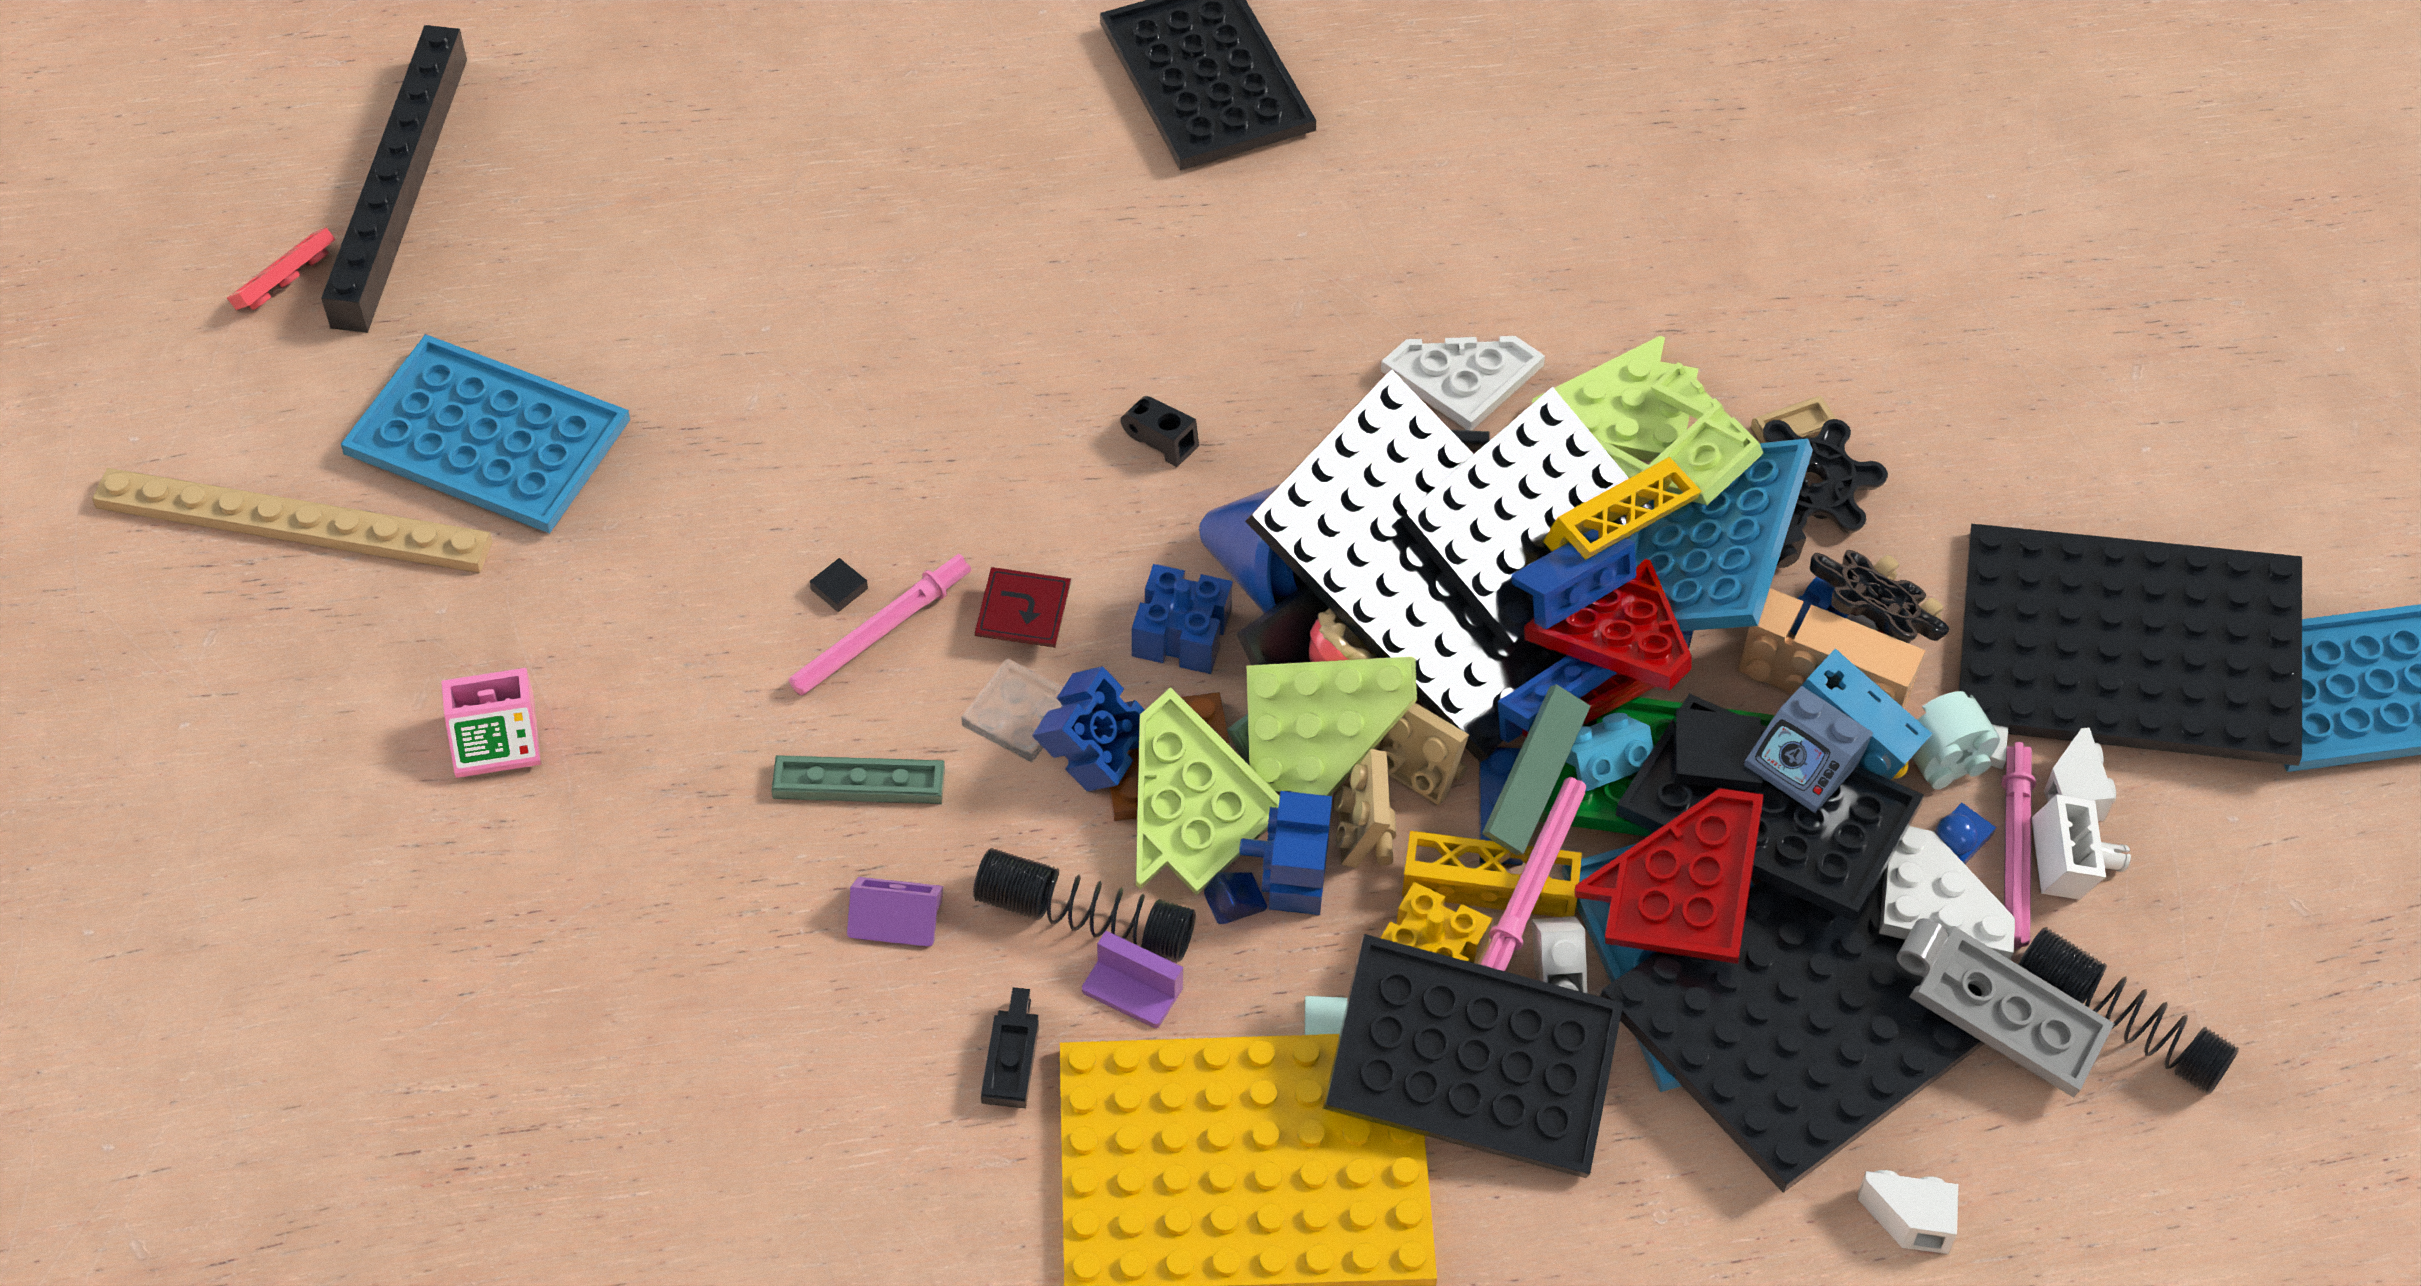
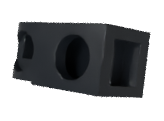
[1120,396,1199,467]

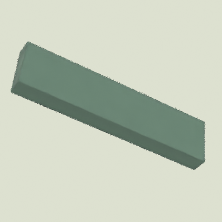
[1482,684,1591,855]
[771,755,945,804]

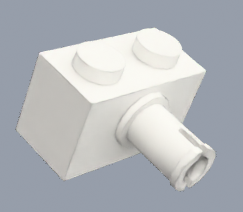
[2031,794,2131,900]

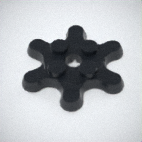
[1763,419,1888,534]
[1809,550,1949,643]

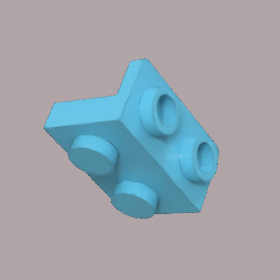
[1566,713,1654,791]

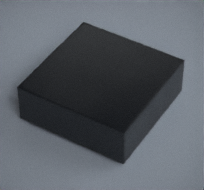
[809,558,868,612]

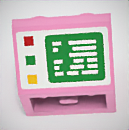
[441,668,541,778]

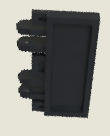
[1236,584,1329,665]

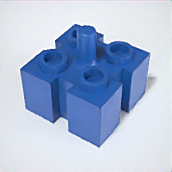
[1131,564,1233,674]
[1032,666,1145,791]
[1239,791,1332,915]

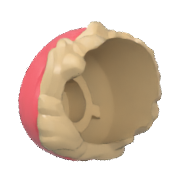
[1309,608,1378,662]

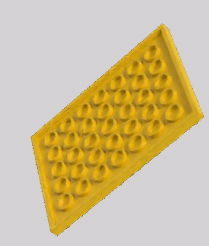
[1059,1034,1437,1286]

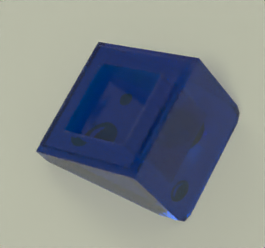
[1204,872,1268,924]

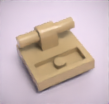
[1374,703,1469,805]
[1334,749,1396,868]

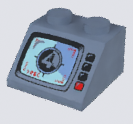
[1744,686,1873,813]

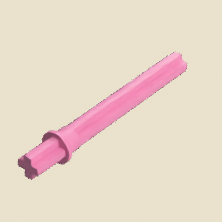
[789,553,971,696]
[2001,742,2036,949]
[1480,777,1586,971]

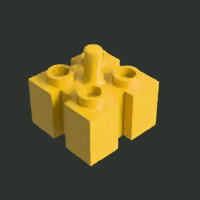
[1380,882,1493,964]

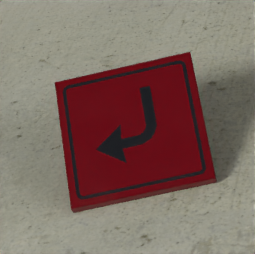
[975,567,1071,648]

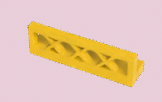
[1543,457,1702,560]
[1402,830,1582,917]

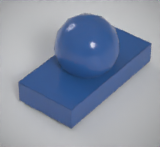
[1934,802,1996,864]

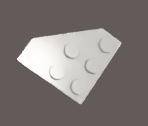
[1381,336,1545,431]
[1879,826,2015,960]

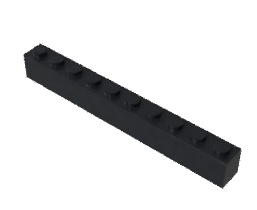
[321,25,467,333]

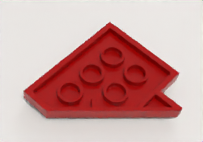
[1524,559,1692,691]
[1575,788,1763,964]

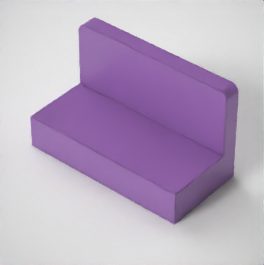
[847,877,944,946]
[1082,931,1183,1028]

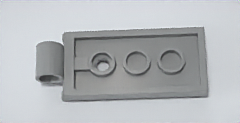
[1897,918,2114,1098]

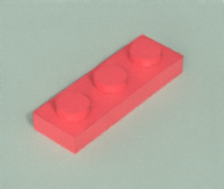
[227,227,336,310]

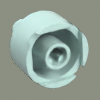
[1912,691,2000,790]

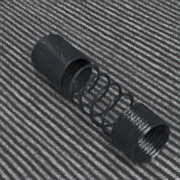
[973,848,1196,963]
[2018,927,2239,1095]

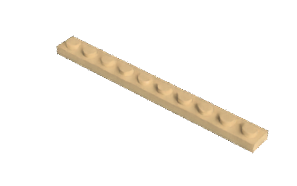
[92,468,493,573]

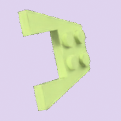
[1595,362,1763,505]

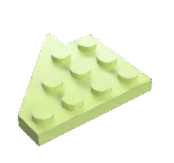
[1532,336,1699,462]
[1246,656,1417,796]
[1136,687,1280,896]

